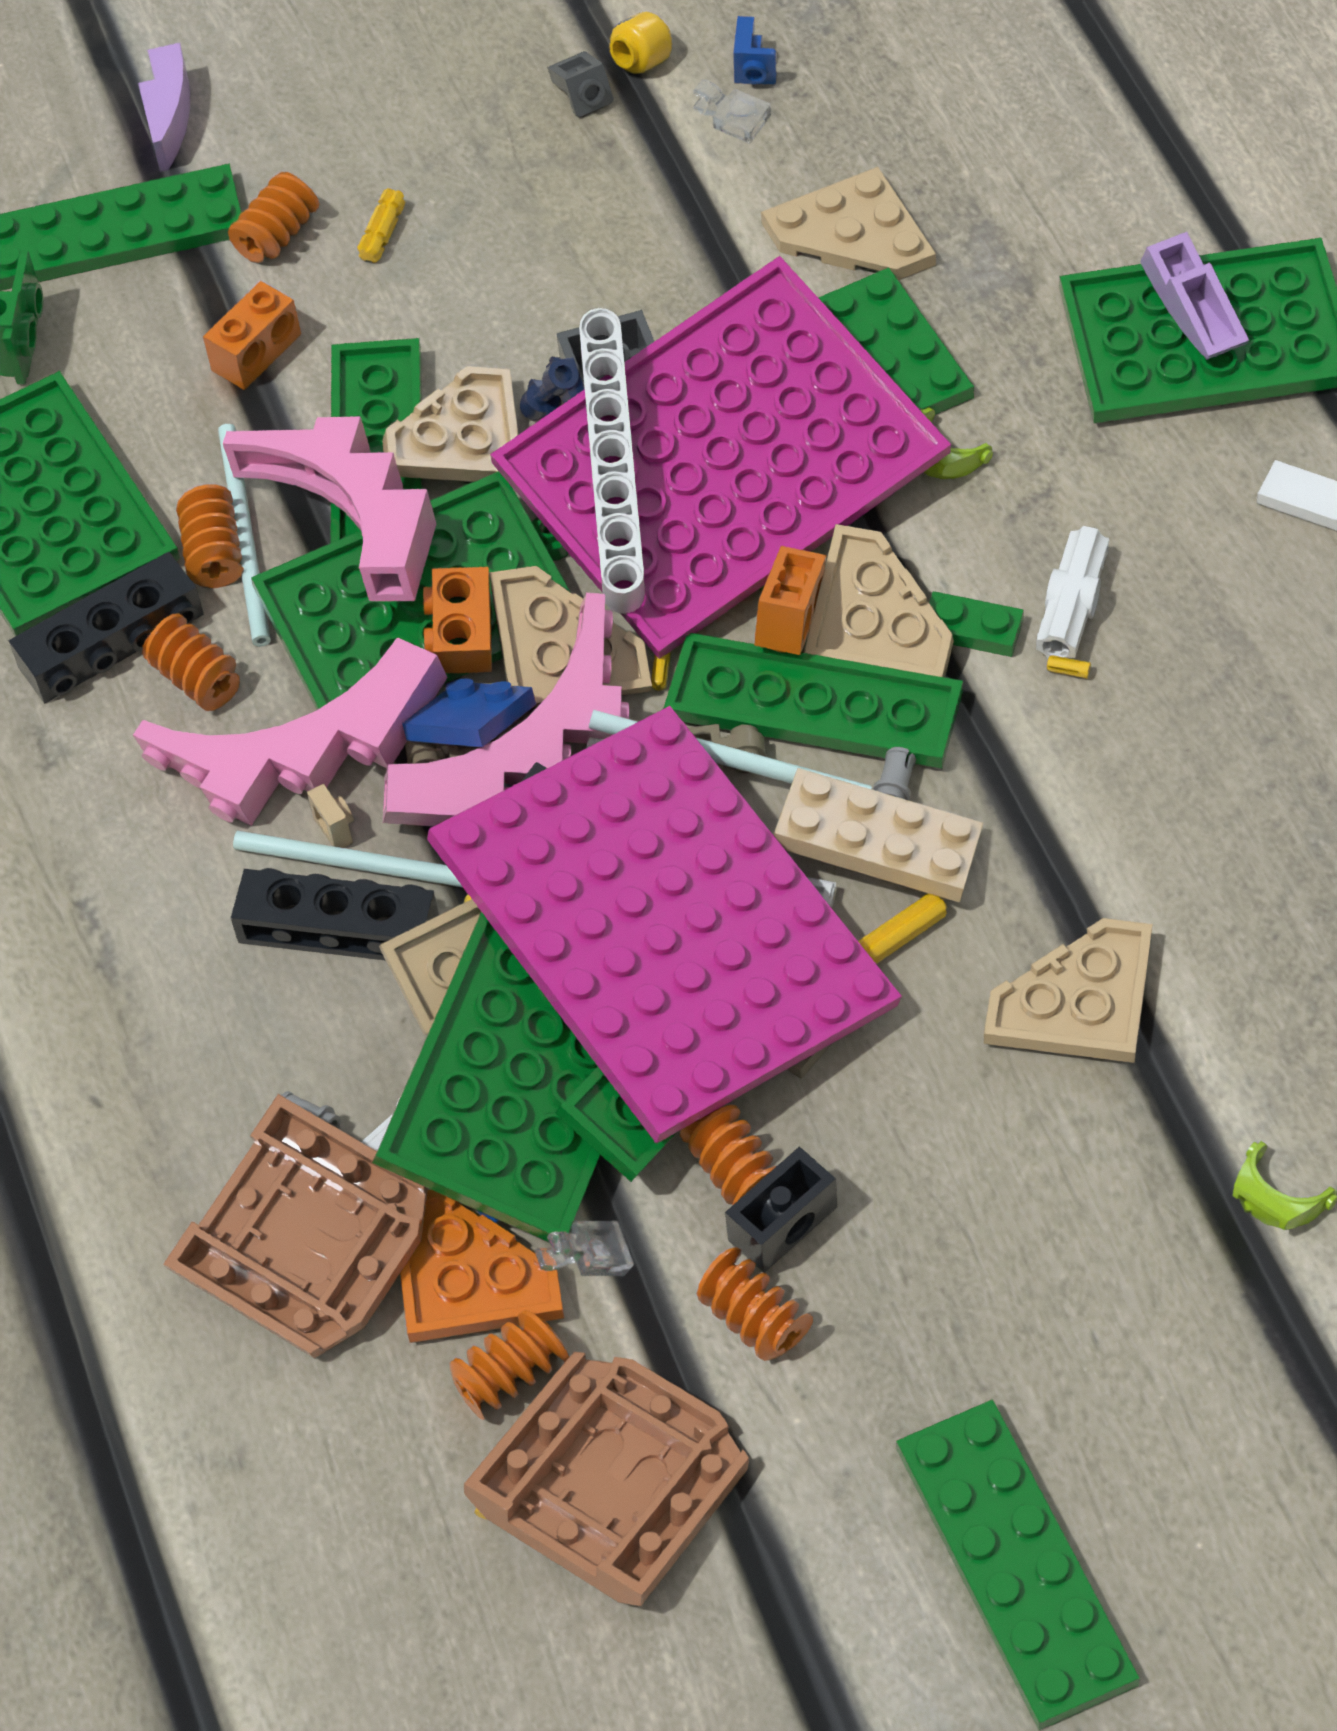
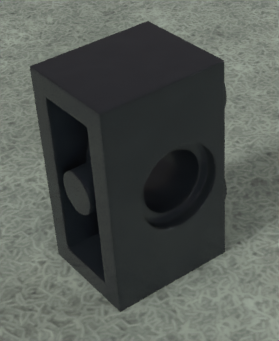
[725,1146,838,1273]

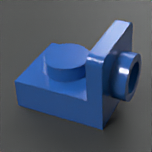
[733,16,777,84]

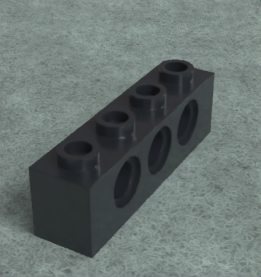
[8,552,204,704]
[231,868,439,961]

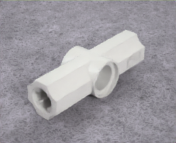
[1036,526,1109,659]

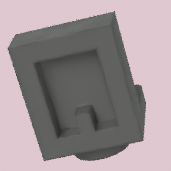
[547,51,614,117]

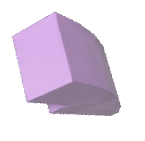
[138,43,190,172]
[1140,232,1249,359]

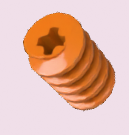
[228,172,320,263]
[176,484,244,588]
[142,613,240,711]
[680,1105,777,1206]
[697,1247,813,1361]
[450,1310,569,1420]

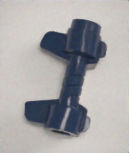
[520,356,585,420]

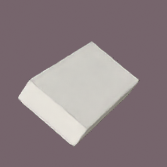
[1257,460,1337,531]

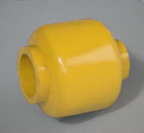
[610,12,672,74]

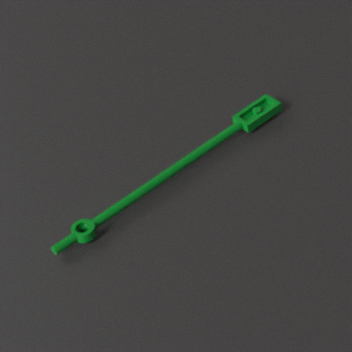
[532,517,1024,657]

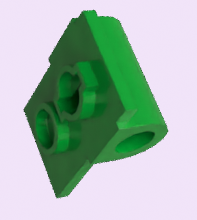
[0,251,43,384]

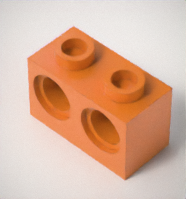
[203,281,301,390]
[754,546,826,655]
[423,567,492,674]

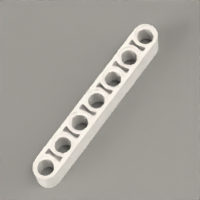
[579,308,645,614]

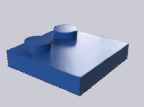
[402,678,536,747]

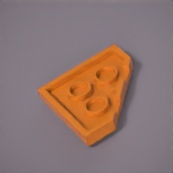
[400,1190,564,1343]

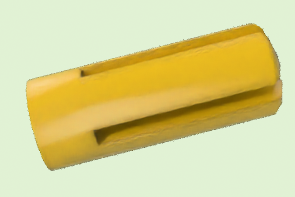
[651,652,671,691]
[1047,655,1091,679]

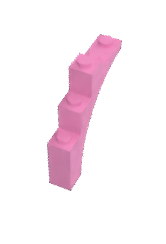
[222,416,436,601]
[383,593,629,826]
[133,638,448,826]

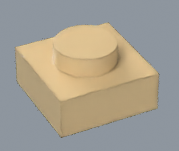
[307,783,354,848]

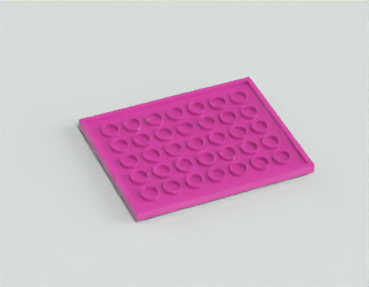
[490,256,951,659]
[427,706,902,1144]

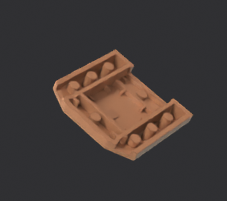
[163,1094,428,1359]
[464,1352,749,1606]

